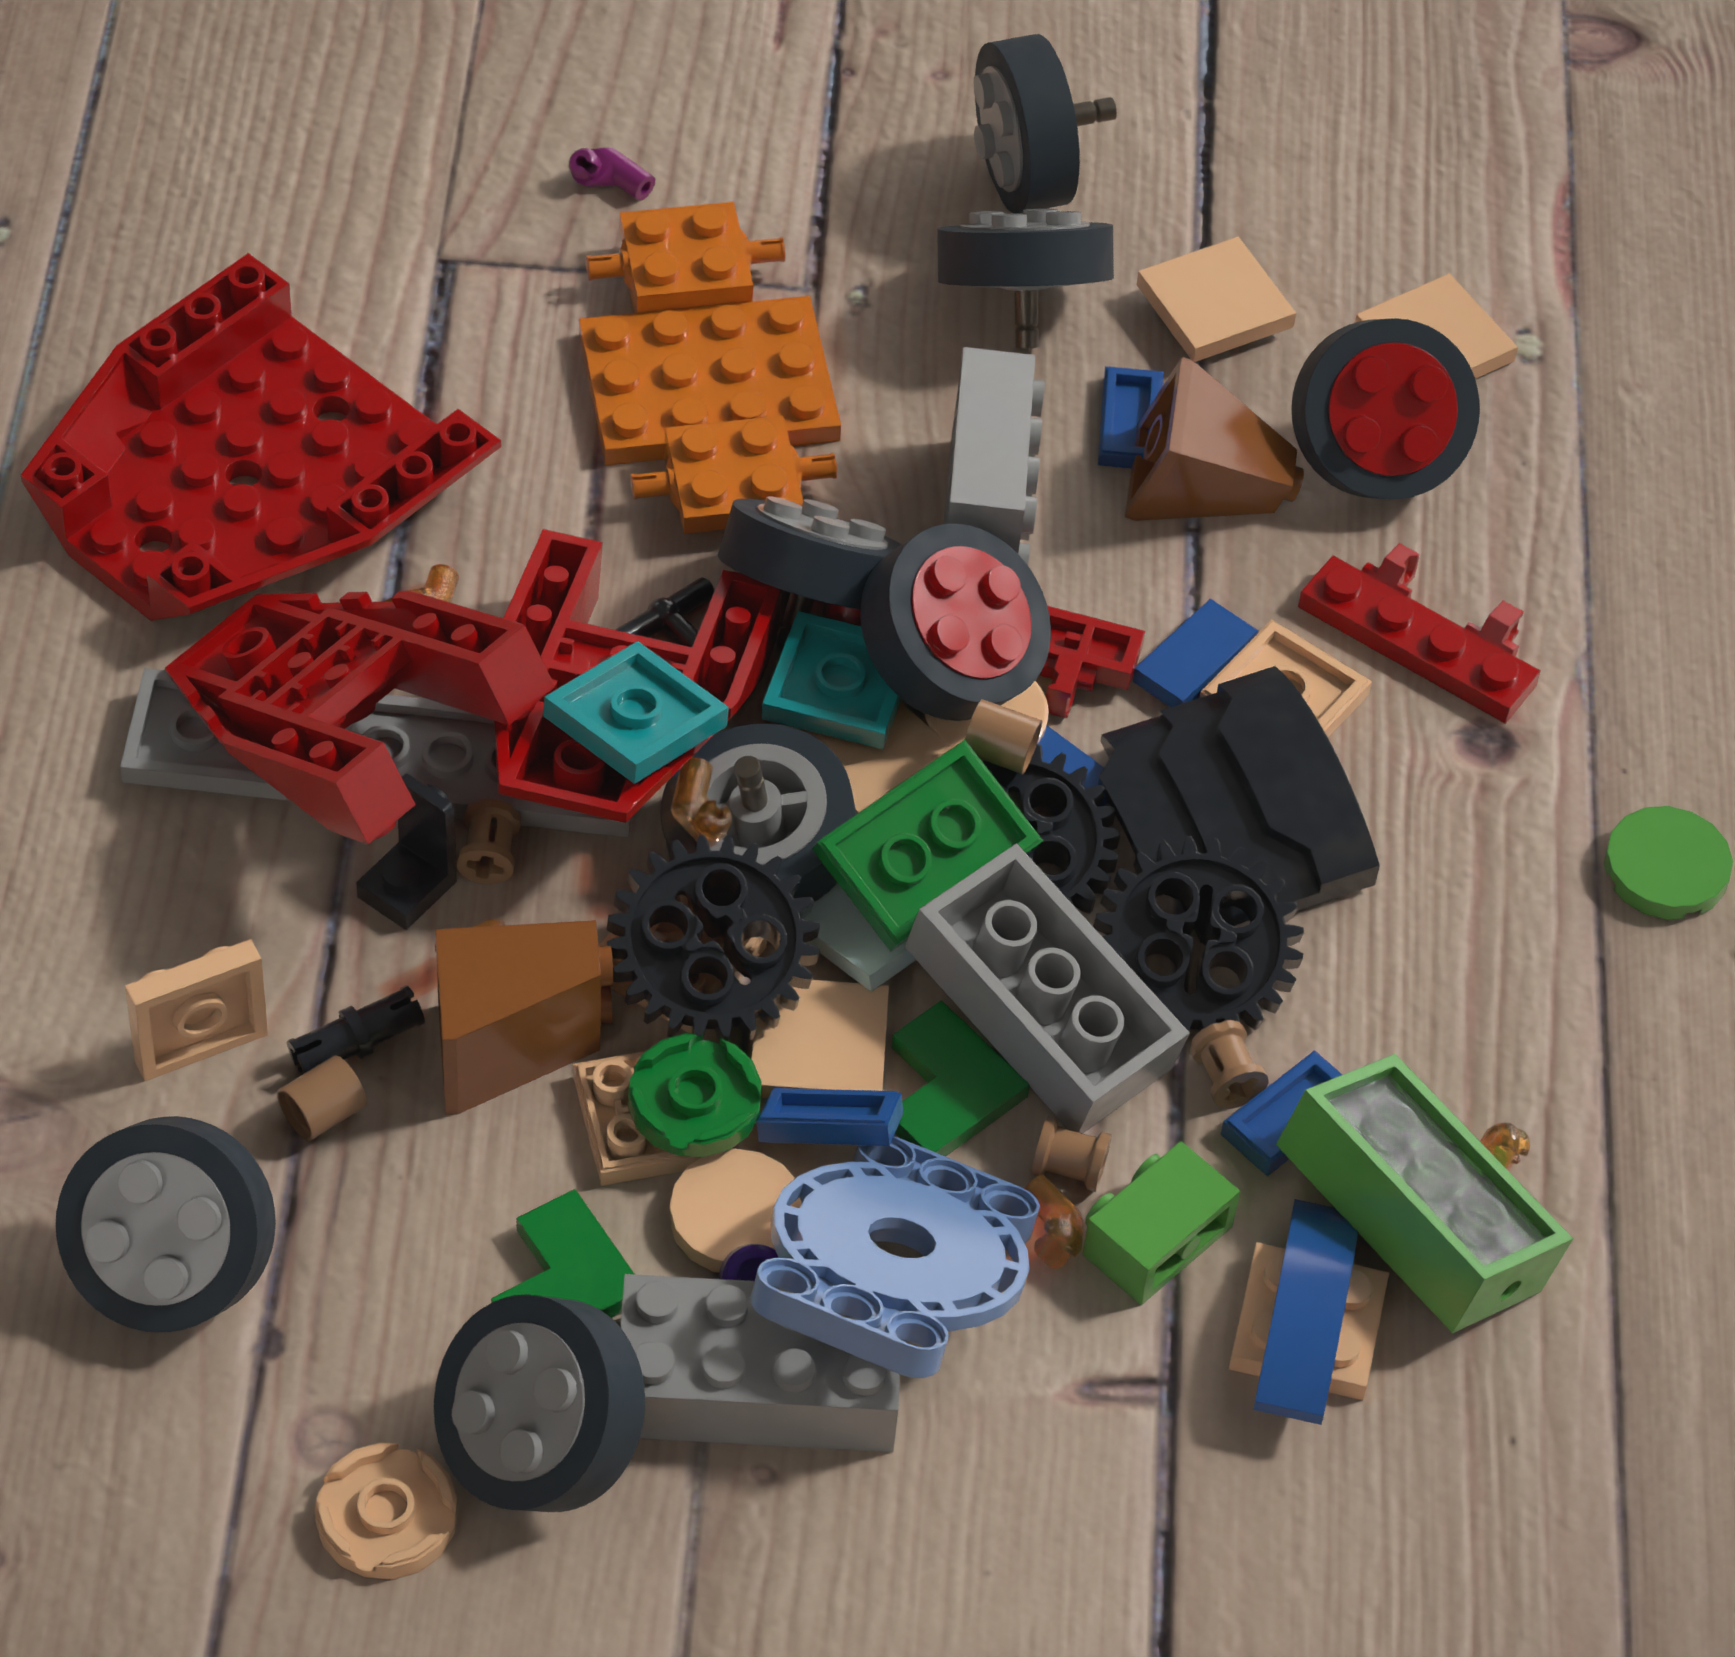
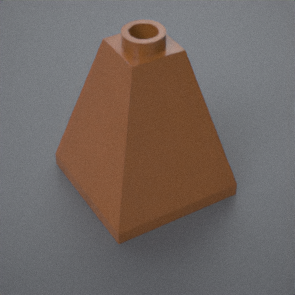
[1125,357,1304,521]

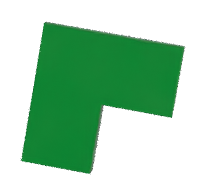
[891,1000,1030,1157]
[491,1189,635,1318]

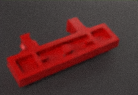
[1298,543,1541,724]
[1039,606,1145,719]

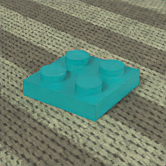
[762,611,901,749]
[543,641,729,784]

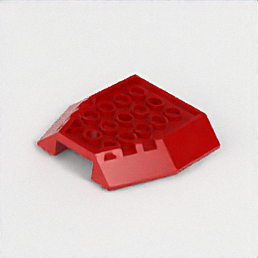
[21,253,501,621]

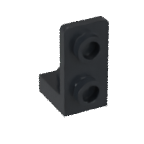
[356,773,457,930]

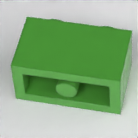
[1082,1141,1240,1306]

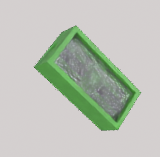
[1276,1054,1573,1333]

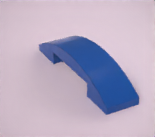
[1253,1199,1358,1425]

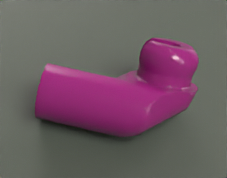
[568,148,656,200]

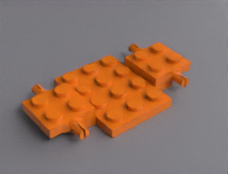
[579,202,841,534]

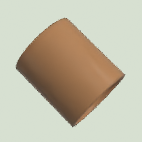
[964,699,1042,775]
[277,1055,367,1141]

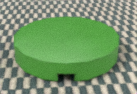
[1603,806,1733,920]

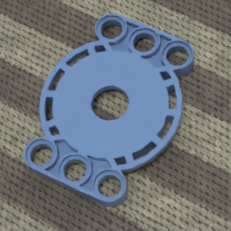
[750,1136,1040,1378]

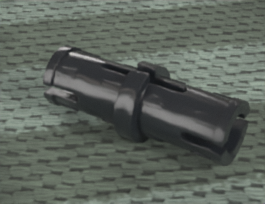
[287,985,425,1075]

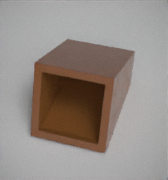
[435,920,613,1115]

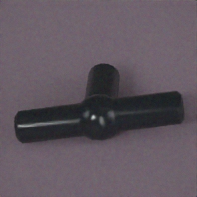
[615,577,715,647]

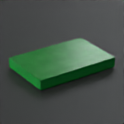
[812,740,1043,952]

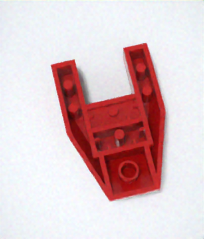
[494,529,783,823]
[165,591,555,845]

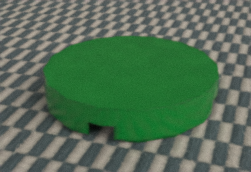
[628,1033,762,1157]

